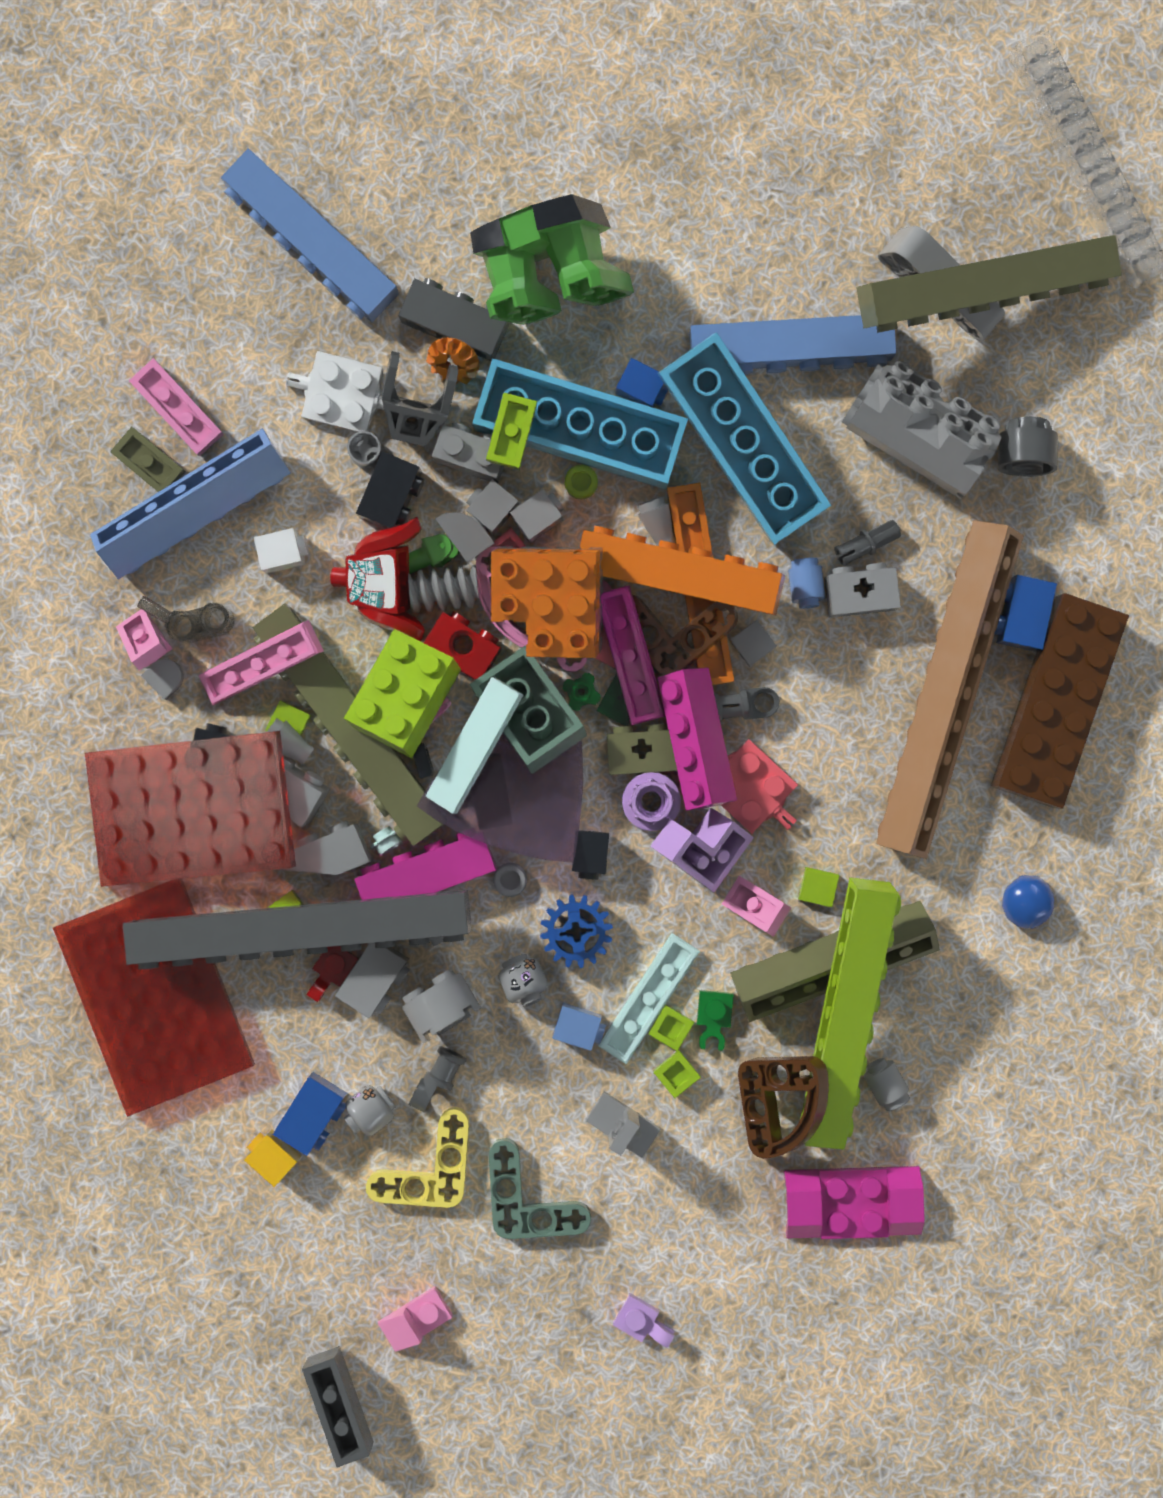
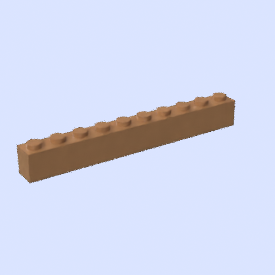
[876,520,1024,860]

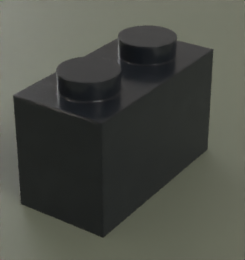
[356,451,425,529]

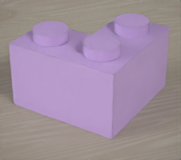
[650,808,754,892]

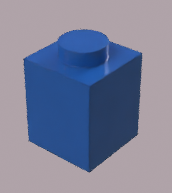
[615,358,669,408]

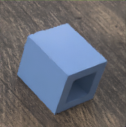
[552,1003,606,1051]

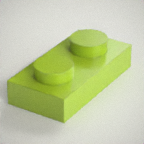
[486,393,537,470]

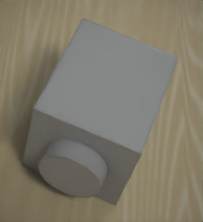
[510,489,564,544]

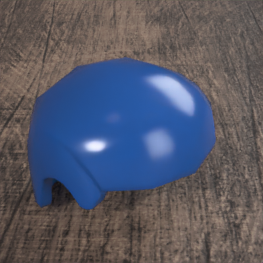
[1002,875,1054,929]

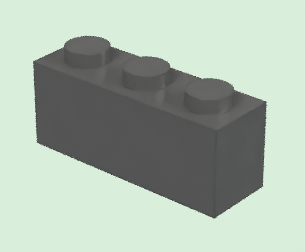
[398,278,509,361]
[302,1346,374,1467]

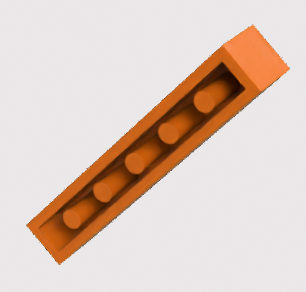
[580,526,785,616]

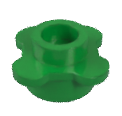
[563,673,601,711]

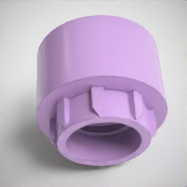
[622,772,681,831]

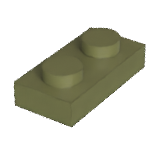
[110,426,186,492]

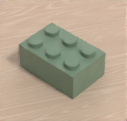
[469,645,587,774]

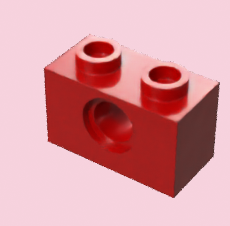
[423,611,502,680]

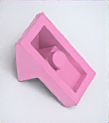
[116,608,172,671]
[722,876,791,937]
[378,1286,453,1352]

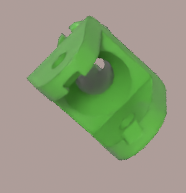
[409,534,460,574]

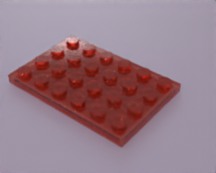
[85,731,296,887]
[53,877,255,1117]

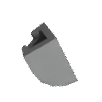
[435,512,494,562]

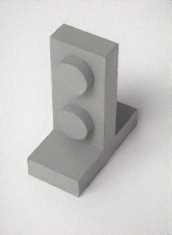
[586,1091,661,1158]

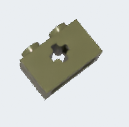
[607,724,677,775]

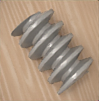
[408,565,480,613]

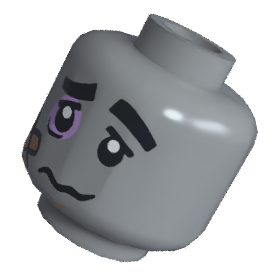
[498,954,548,1007]
[344,1085,396,1136]

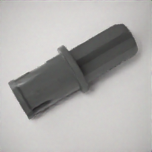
[834,520,901,566]

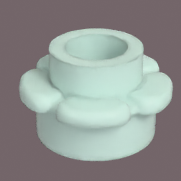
[371,826,403,856]

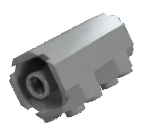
[842,361,1002,499]

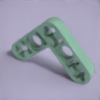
[489,1138,591,1239]

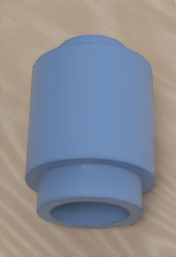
[788,558,825,609]

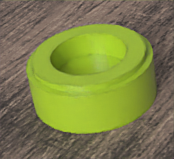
[565,465,598,500]

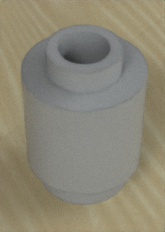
[864,1058,910,1111]

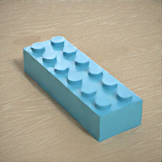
[657,333,831,545]
[472,358,688,490]

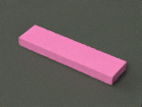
[198,620,324,705]

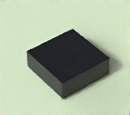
[413,742,435,779]

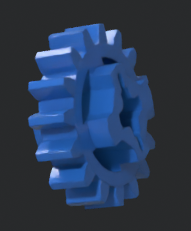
[540,894,613,968]

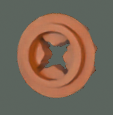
[426,337,480,385]

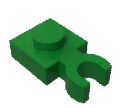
[696,990,734,1051]

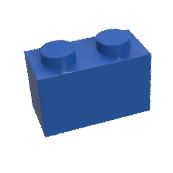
[995,575,1057,652]
[272,1072,347,1156]

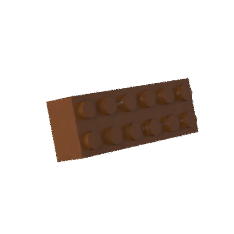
[990,593,1129,809]

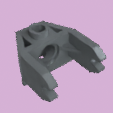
[382,351,458,446]

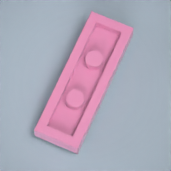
[129,358,224,457]

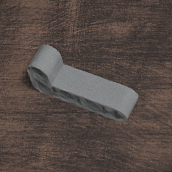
[878,226,1005,341]

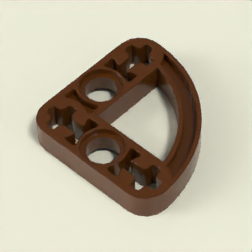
[738,1056,829,1159]

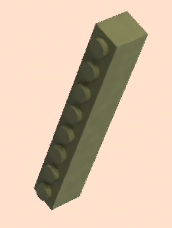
[856,235,1122,333]
[252,603,448,846]

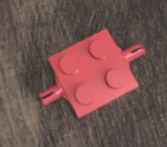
[721,738,798,834]

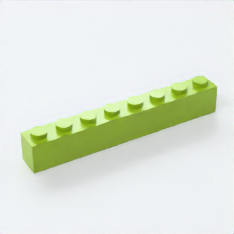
[800,877,901,1150]

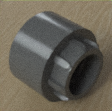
[998,416,1058,477]

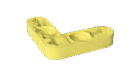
[366,1107,470,1208]

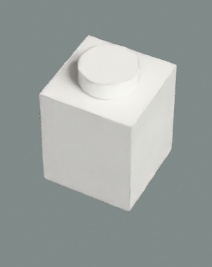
[254,528,309,574]

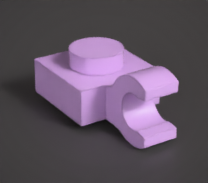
[613,1293,675,1348]

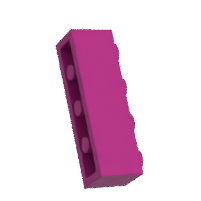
[658,668,737,811]
[354,828,497,900]

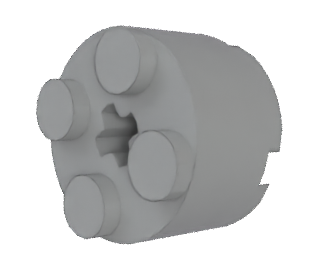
[402,970,481,1043]

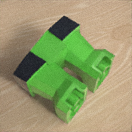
[470,194,634,325]

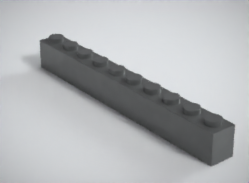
[123,890,472,970]

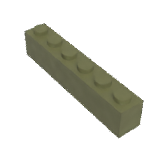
[730,901,940,1023]

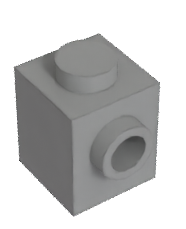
[466,479,519,536]

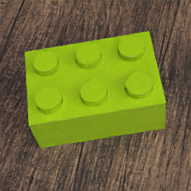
[344,629,461,758]

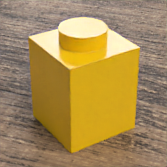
[244,1129,302,1187]

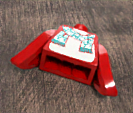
[330,517,425,642]

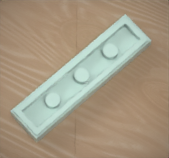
[426,677,523,814]
[598,932,700,1064]

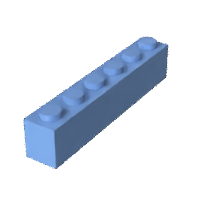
[221,148,399,323]
[689,315,896,375]
[90,428,291,580]

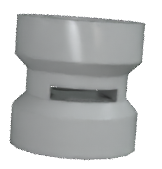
[347,431,384,470]

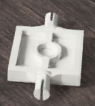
[286,351,384,432]

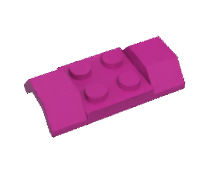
[784,1166,925,1239]

